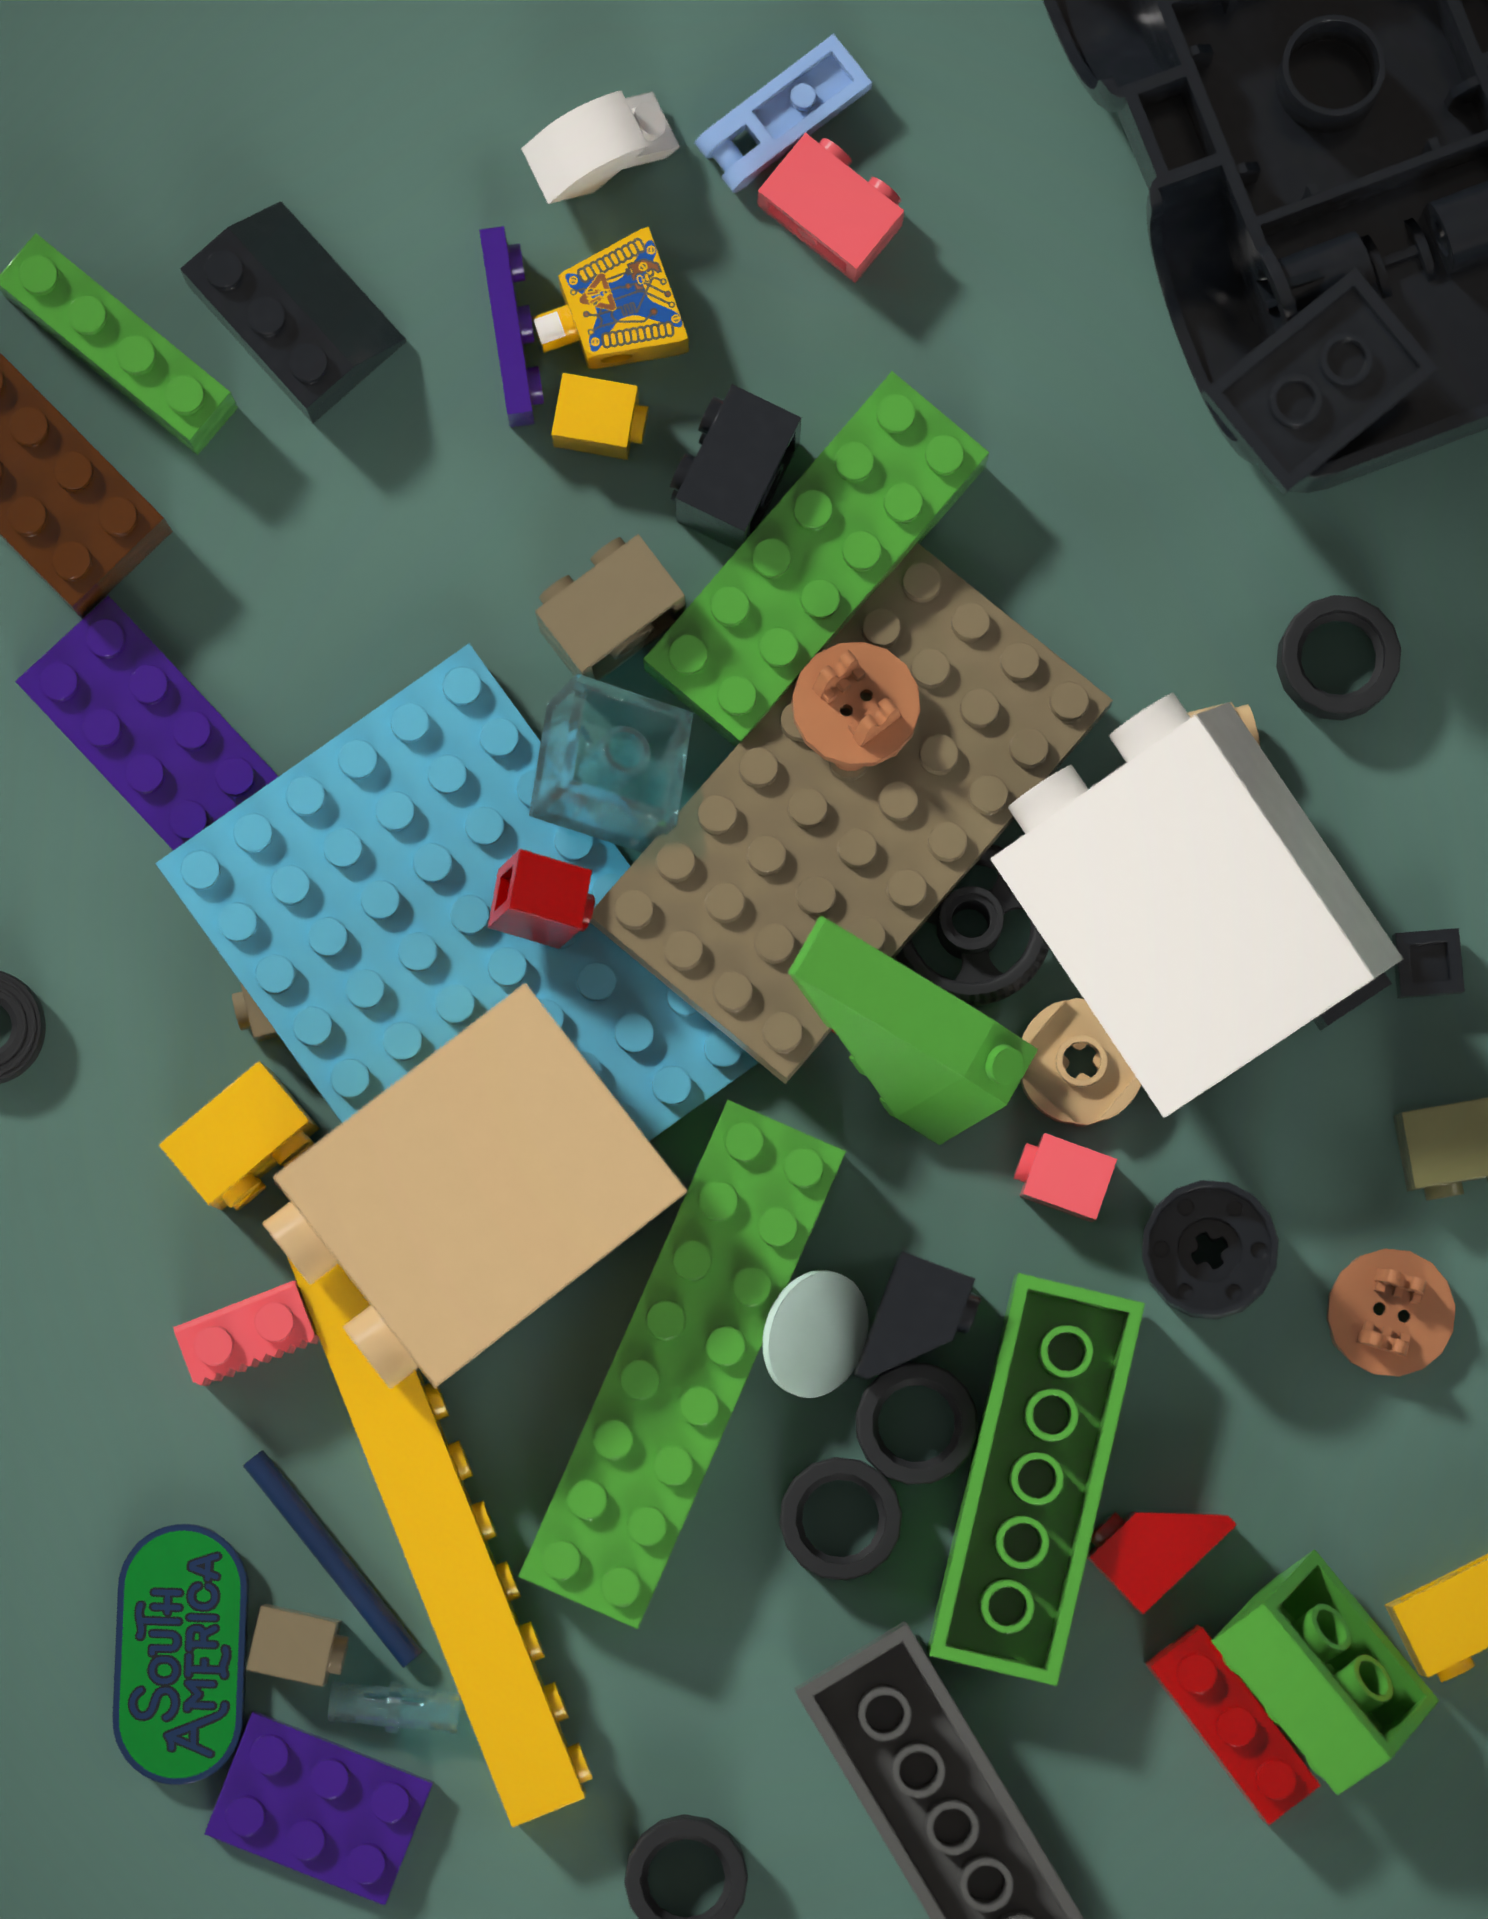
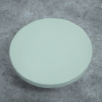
[763,1270,869,1398]

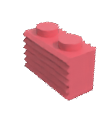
[173,1281,319,1386]

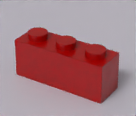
[1144,1624,1321,1825]

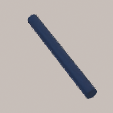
[243,1450,423,1668]

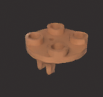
[791,642,920,771]
[1327,1249,1456,1377]

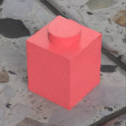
[1013,1133,1117,1223]

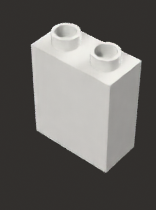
[990,693,1403,1118]

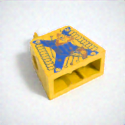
[532,226,689,369]

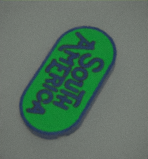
[113,1524,249,1785]

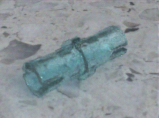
[328,1680,461,1735]

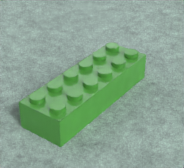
[643,371,989,747]
[927,1273,1145,1686]

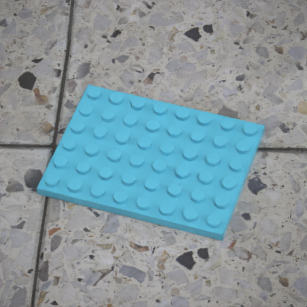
[156,644,759,1142]

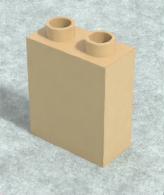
[262,983,687,1389]

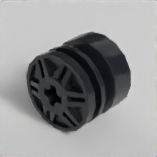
[1142,1180,1279,1320]

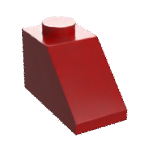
[1087,1511,1237,1614]

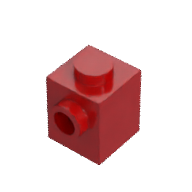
[488,849,595,949]

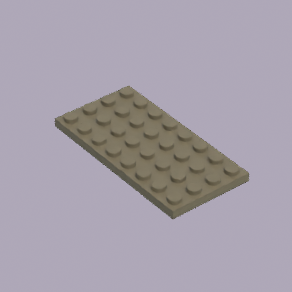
[590,543,1113,1084]

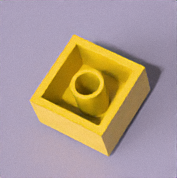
[159,1061,320,1211]

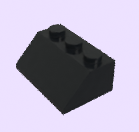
[180,201,407,424]

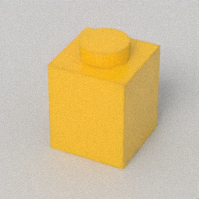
[551,373,649,460]

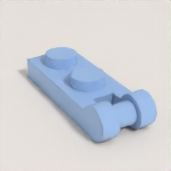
[694,34,872,193]

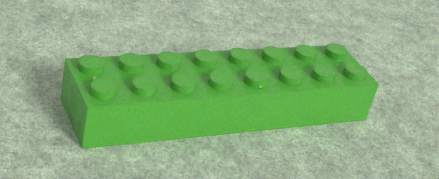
[518,1100,846,1629]

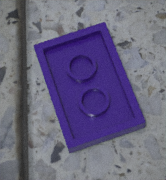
[204,1711,434,1906]

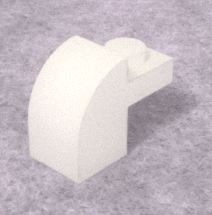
[521,90,680,204]

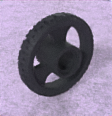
[895,844,1049,1006]

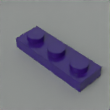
[479,226,544,428]

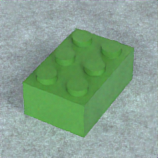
[1211,1549,1439,1795]

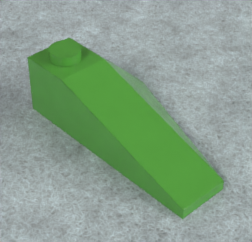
[788,916,1038,1145]

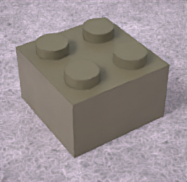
[535,534,686,692]

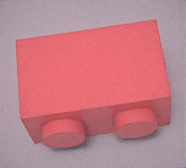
[758,133,904,283]

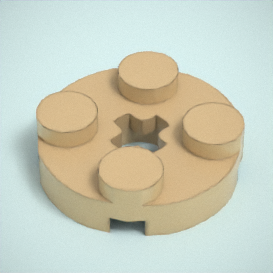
[1021,998,1141,1127]

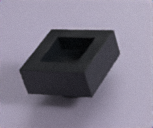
[1392,928,1465,999]

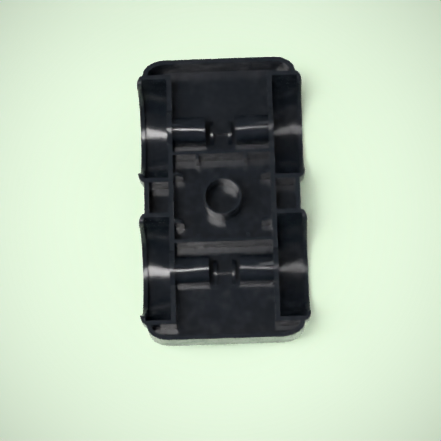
[1042,0,1488,493]

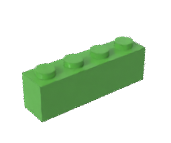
[0,233,238,455]

